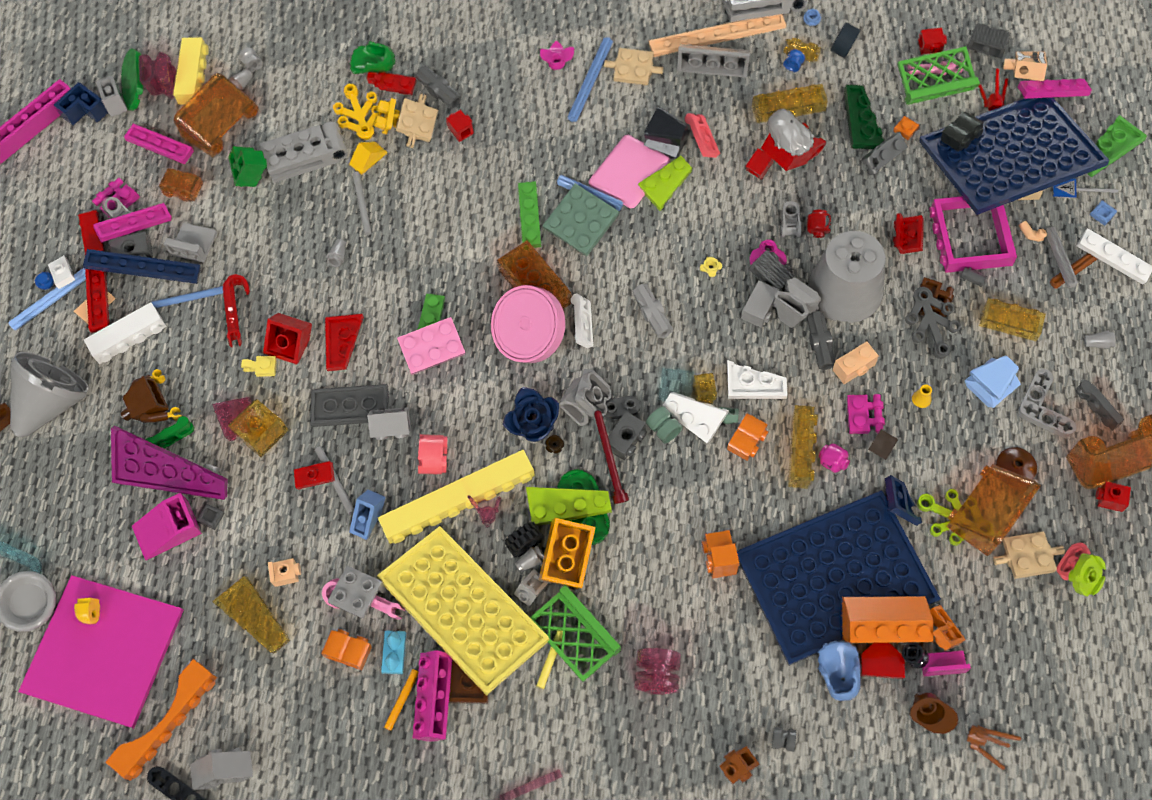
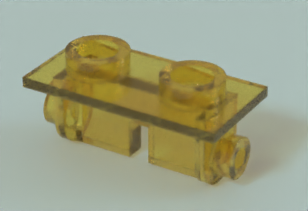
[783,38,821,63]

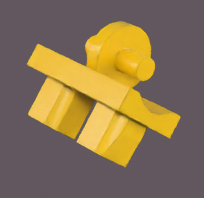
[374,98,400,135]

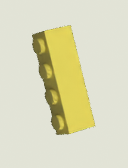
[173,37,209,104]

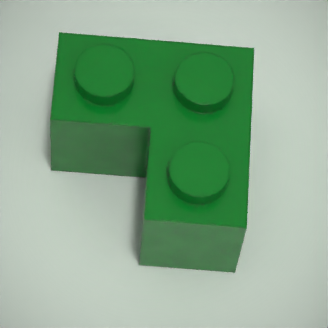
[228,146,267,187]

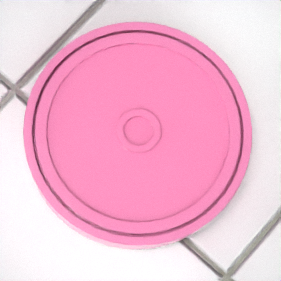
[491,285,565,363]

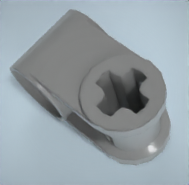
[101,197,132,219]
[781,201,801,238]

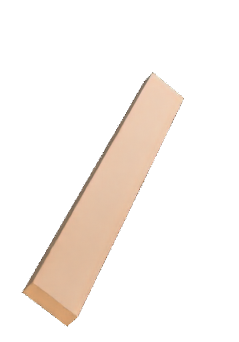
[649,14,786,57]

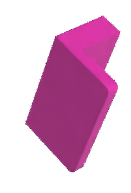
[922,651,971,677]

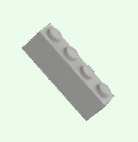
[677,44,750,78]

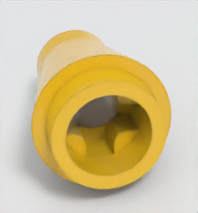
[912,385,932,408]

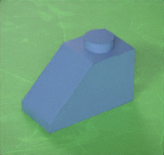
[349,490,385,540]

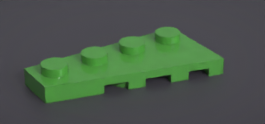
[1087,115,1147,177]

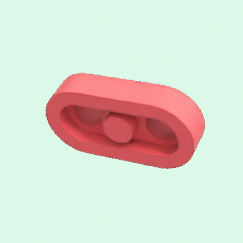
[1057,543,1091,580]

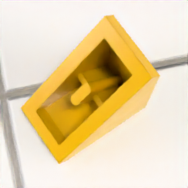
[349,142,387,175]

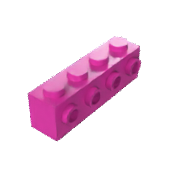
[413,650,452,742]

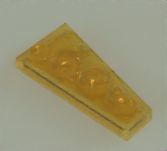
[212,576,290,654]

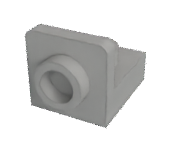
[514,569,549,606]

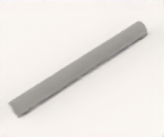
[353,172,372,235]
[315,446,354,515]

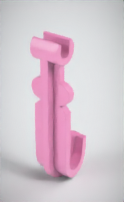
[322,579,406,620]

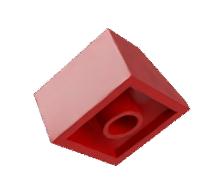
[263,313,312,364]

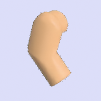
[1019,221,1047,242]

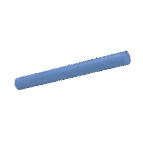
[152,286,223,308]

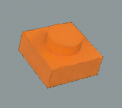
[893,116,919,140]

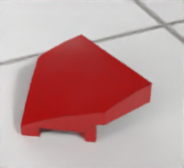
[860,642,905,679]

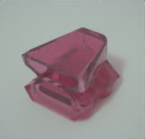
[139,52,177,100]

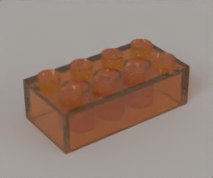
[497,240,572,309]

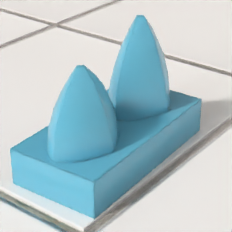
[381,631,407,674]

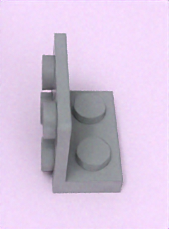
[164,223,217,263]
[328,566,387,619]

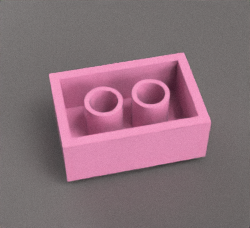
[397,317,465,375]

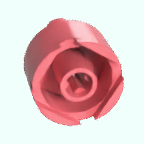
[418,434,447,475]

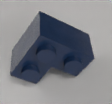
[54,82,108,126]

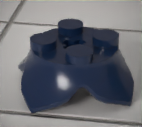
[502,387,560,442]

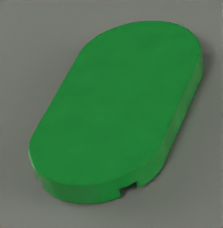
[121,48,143,111]
[557,469,610,545]

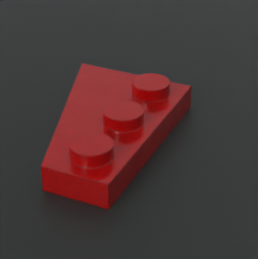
[325,314,364,371]

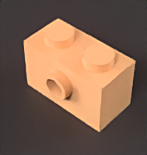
[833,342,879,384]

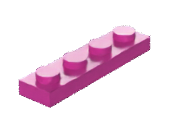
[1018,79,1092,99]
[124,124,194,165]
[93,203,172,242]

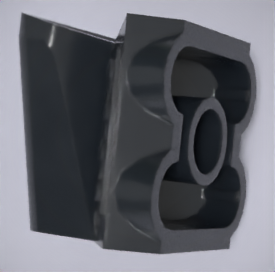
[644,107,690,158]

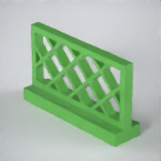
[897,46,980,105]
[530,585,621,682]

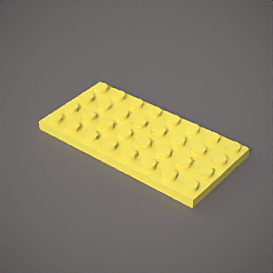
[377,526,549,696]

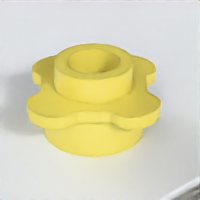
[700,257,722,277]

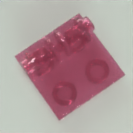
[212,397,262,441]

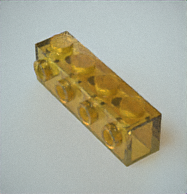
[752,84,828,123]
[788,405,818,489]

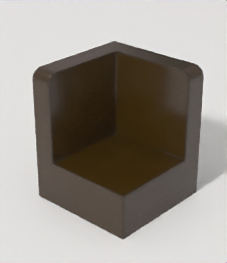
[868,429,898,460]

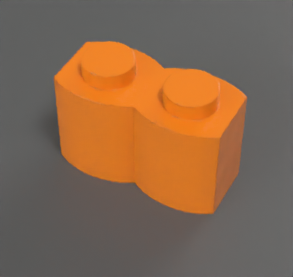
[727,413,769,461]
[321,629,372,670]

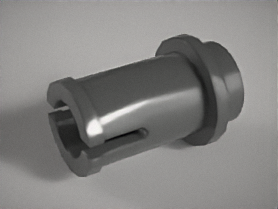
[960,267,987,287]

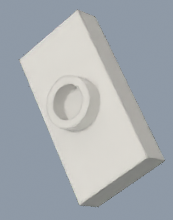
[48,256,75,289]

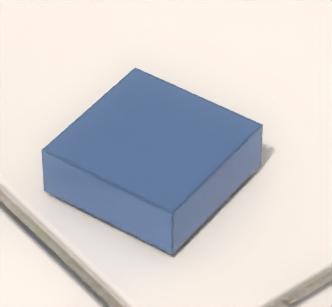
[1090,201,1117,226]

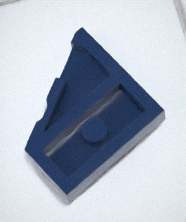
[885,475,923,526]

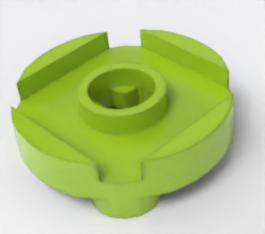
[1068,553,1106,596]

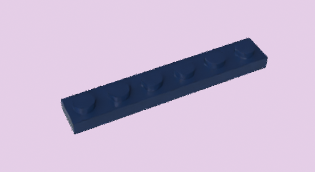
[83,249,201,284]

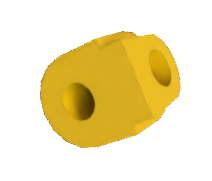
[74,598,100,624]

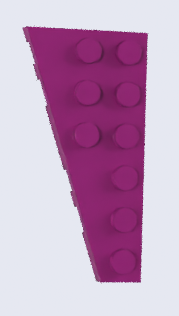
[111,425,228,500]

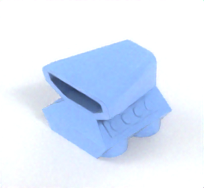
[965,355,1021,408]

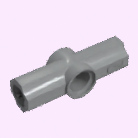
[633,284,673,338]

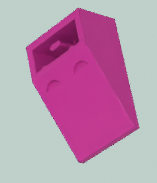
[132,493,202,561]

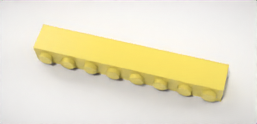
[378,449,535,544]

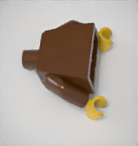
[121,369,182,423]

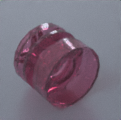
[635,648,681,695]

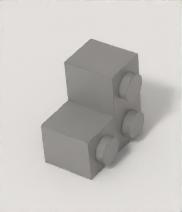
[190,748,253,790]

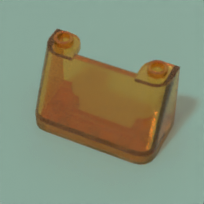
[174,73,259,158]
[1066,414,1152,490]
[946,464,1041,556]

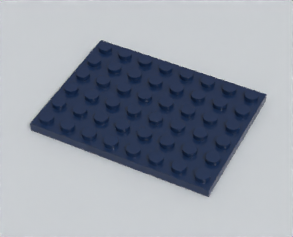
[919,97,1109,215]
[737,490,941,666]

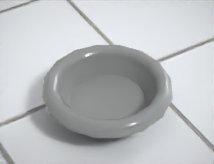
[0,571,56,632]

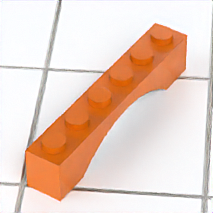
[105,659,217,781]

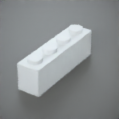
[84,302,167,364]

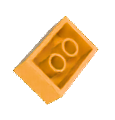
[539,518,595,589]

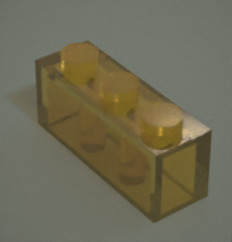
[979,298,1046,341]

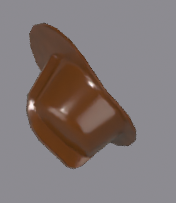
[910,693,959,734]

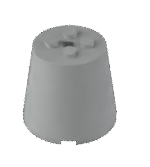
[808,231,885,323]

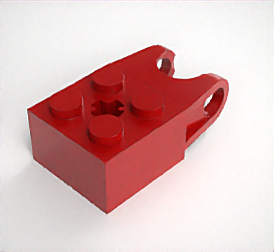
[761,123,827,171]

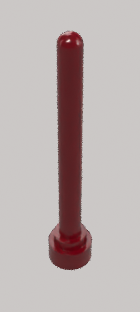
[594,410,630,505]

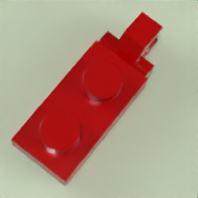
[366,72,417,95]

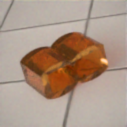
[159,168,203,202]

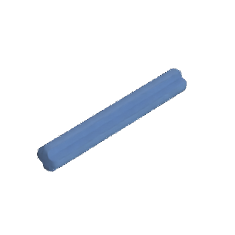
[557,175,623,211]

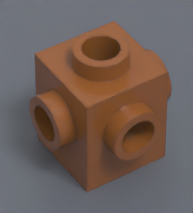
[720,746,760,785]

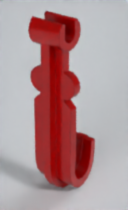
[223,274,250,348]

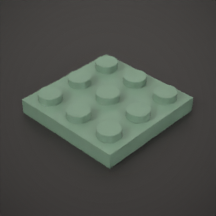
[543,183,619,256]

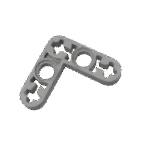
[1018,369,1076,438]

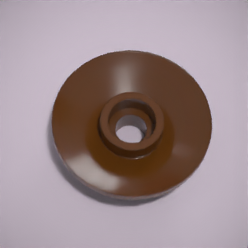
[996,447,1037,485]

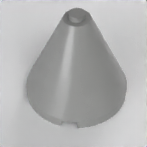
[10,352,89,438]

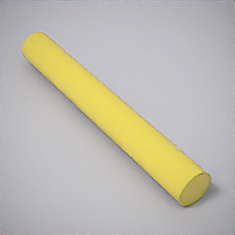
[536,631,563,689]

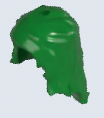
[350,41,395,74]

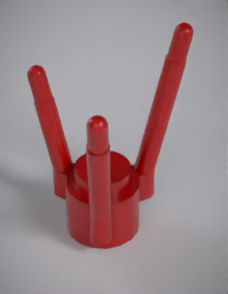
[978,68,1008,111]

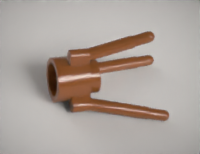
[966,725,1021,770]

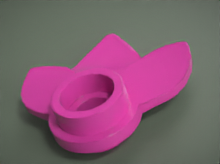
[540,41,574,70]
[749,239,787,265]

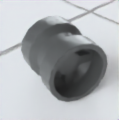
[772,726,796,752]

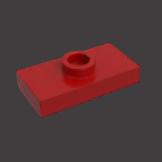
[294,461,335,490]

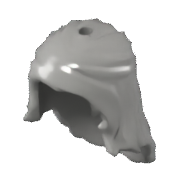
[767,109,814,156]

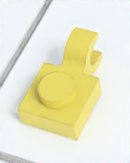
[241,356,277,377]

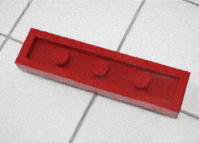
[85,269,110,333]

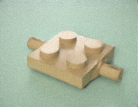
[604,48,663,85]
[395,94,438,148]
[993,531,1065,579]

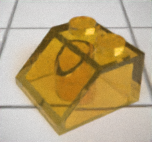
[228,399,289,457]

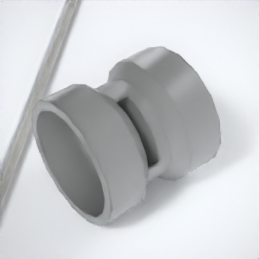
[239,47,262,72]

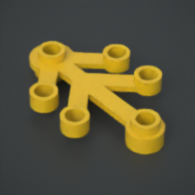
[333,84,383,140]

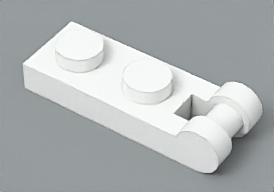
[571,294,593,348]

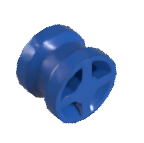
[783,49,805,72]

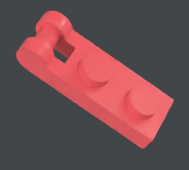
[685,113,720,158]

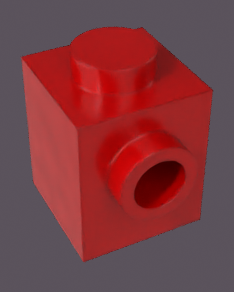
[918,27,947,55]
[446,110,474,142]
[745,148,774,180]
[1095,481,1131,512]

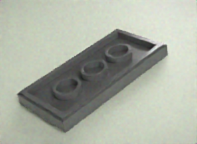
[310,384,389,427]

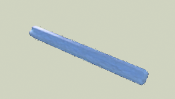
[568,37,613,122]

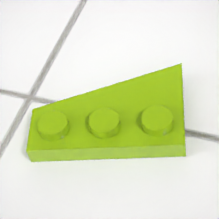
[638,156,692,211]

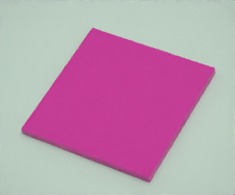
[18,575,184,729]

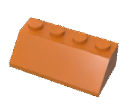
[842,596,933,643]

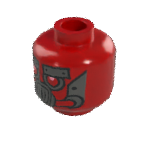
[807,209,832,238]

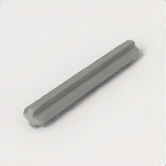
[1046,227,1078,288]

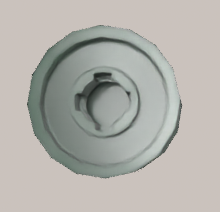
[646,406,683,444]

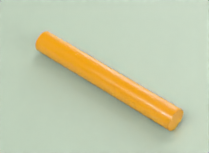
[384,669,418,731]

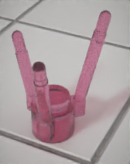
[467,495,501,528]

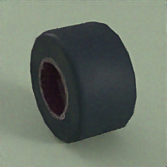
[830,22,860,58]

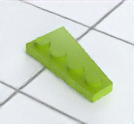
[526,487,612,526]

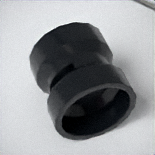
[902,642,929,669]

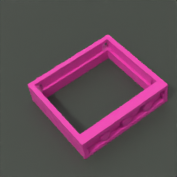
[929,196,1017,273]

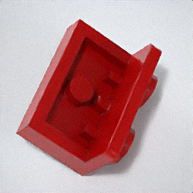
[893,213,924,254]

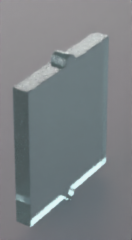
[658,368,694,401]

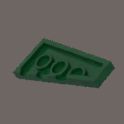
[844,84,884,149]

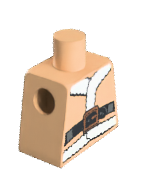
[1003,52,1047,81]

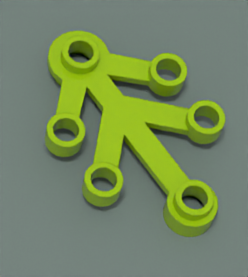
[917,489,994,546]

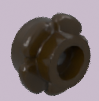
[545,435,564,454]

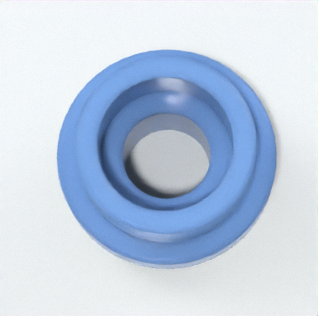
[803,9,821,26]

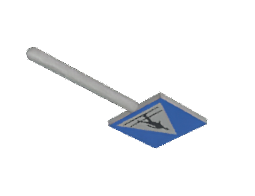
[1053,179,1118,199]

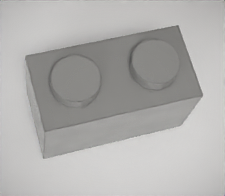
[96,75,127,117]
[741,281,779,328]
[367,407,411,440]

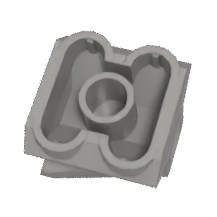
[774,278,821,328]
[559,369,611,426]

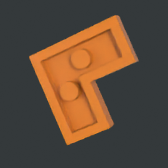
[930,605,966,651]

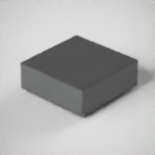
[196,503,225,530]

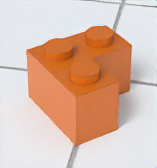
[702,530,739,579]

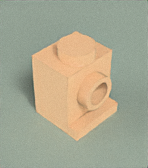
[268,558,301,587]

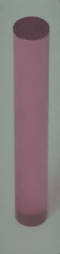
[499,769,563,800]

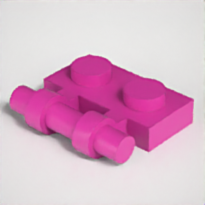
[92,178,140,219]
[847,394,885,434]

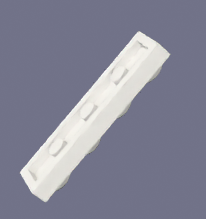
[1077,228,1152,284]

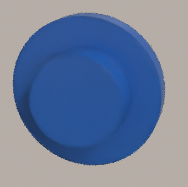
[35,272,54,289]

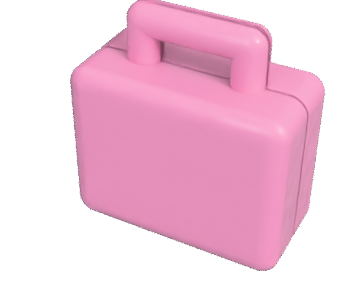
[589,135,670,208]

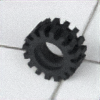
[504,522,544,558]

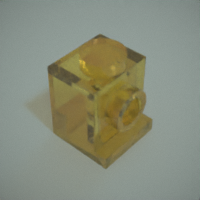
[693,373,717,404]

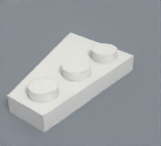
[727,360,787,399]
[663,392,730,443]

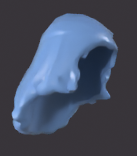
[818,640,861,701]

